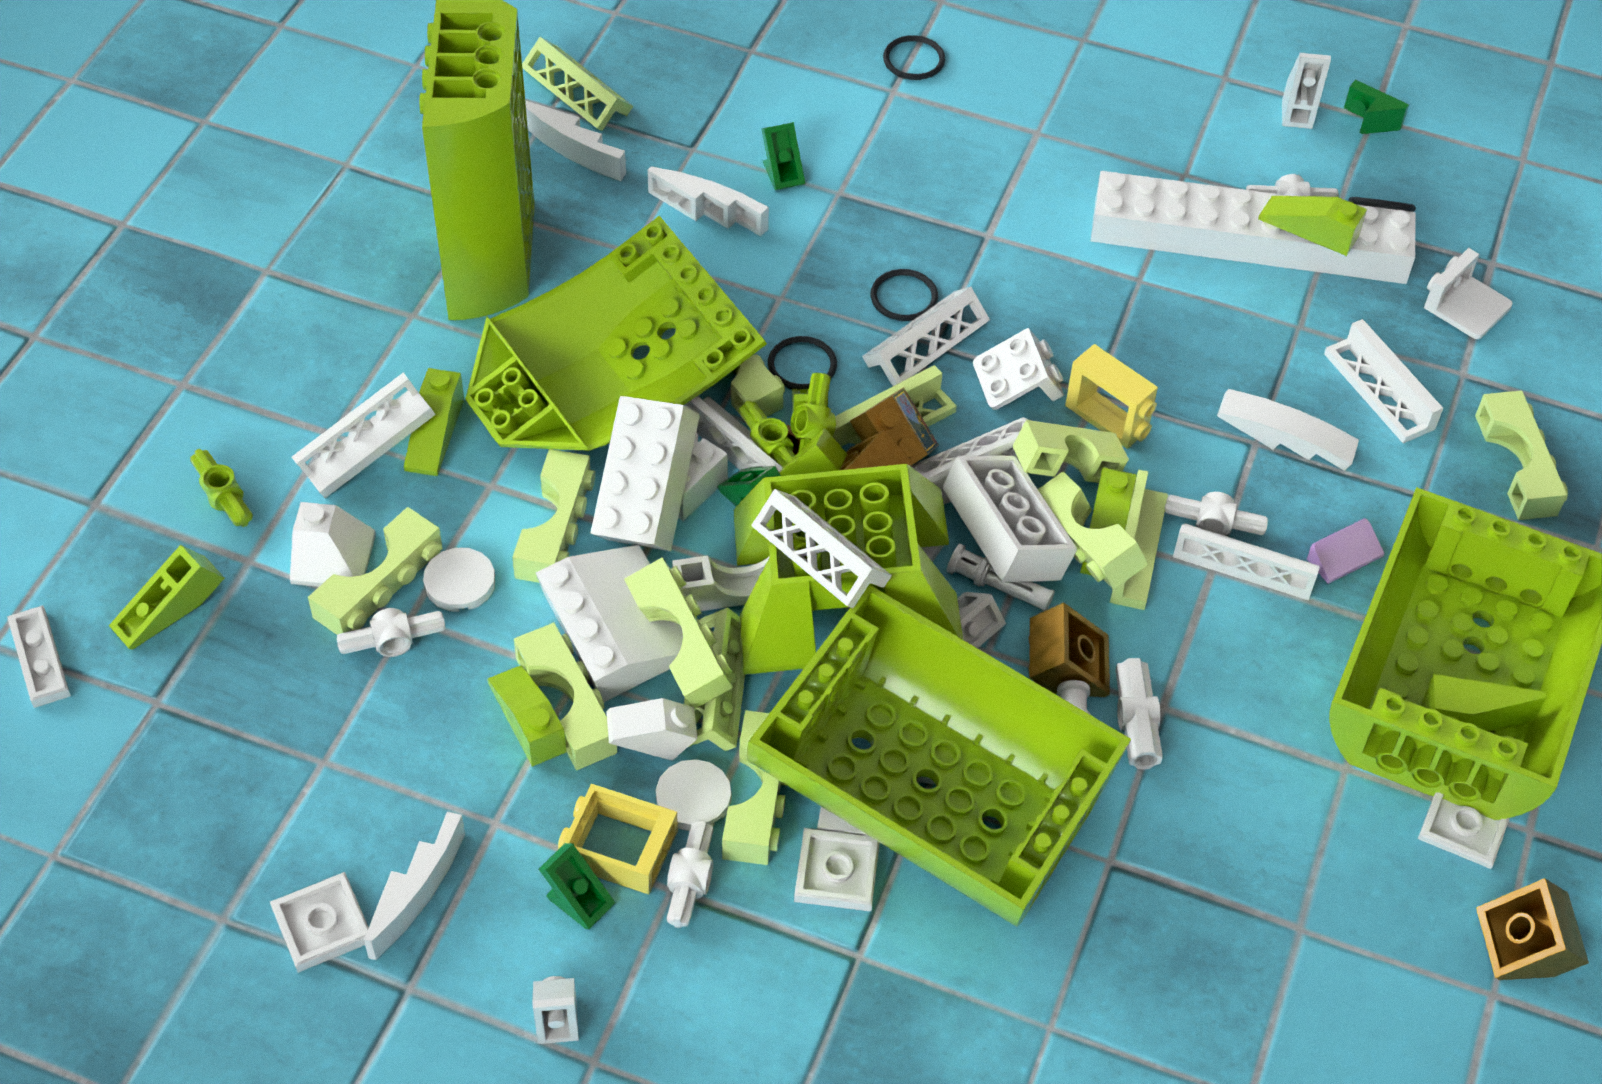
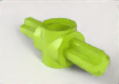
[790,372,836,453]
[739,400,795,467]
[190,448,253,527]

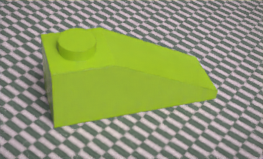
[1258,196,1367,256]
[404,368,464,476]
[1080,468,1137,576]
[109,544,225,650]
[487,665,566,767]
[1424,674,1546,731]

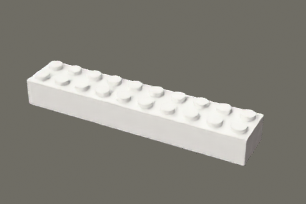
[1090,171,1416,284]

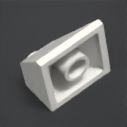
[290,502,376,587]

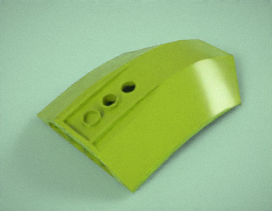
[465,215,767,451]

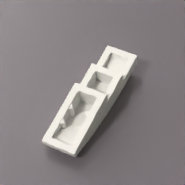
[526,101,626,181]
[648,167,769,236]
[1217,389,1359,471]
[364,812,465,960]

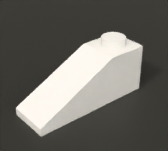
[1282,53,1331,129]

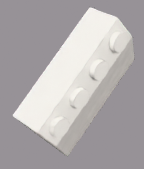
[536,545,683,702]

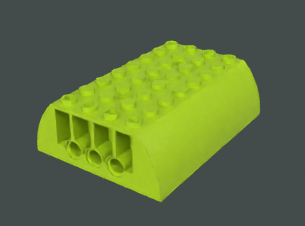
[746,584,1131,927]

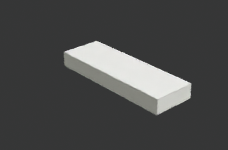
[7,605,71,708]

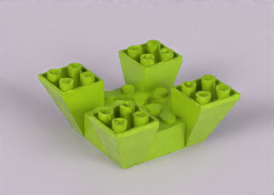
[733,464,963,675]

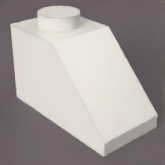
[606,698,697,761]
[532,976,579,1044]

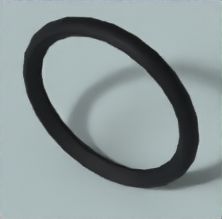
[883,35,945,80]
[1348,197,1416,212]
[870,269,938,321]
[768,336,837,389]

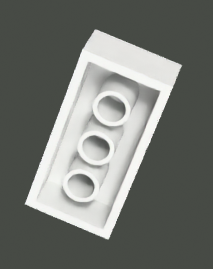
[590,396,700,551]
[942,456,1077,582]

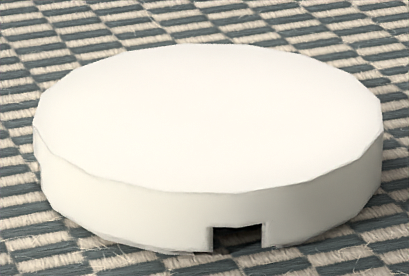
[423,548,495,612]
[656,759,732,831]

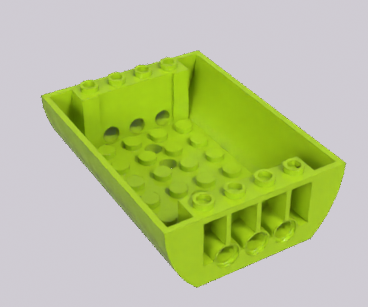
[419,0,535,320]
[1329,487,1602,820]

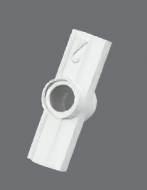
[1115,658,1163,769]

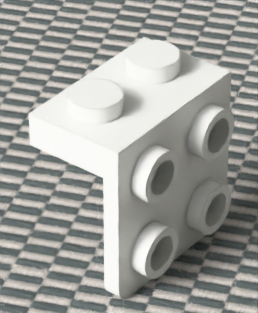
[1424,248,1513,339]
[973,328,1064,410]

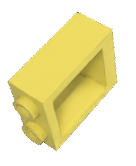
[1065,344,1158,449]
[558,784,678,895]

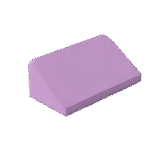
[1307,518,1384,584]

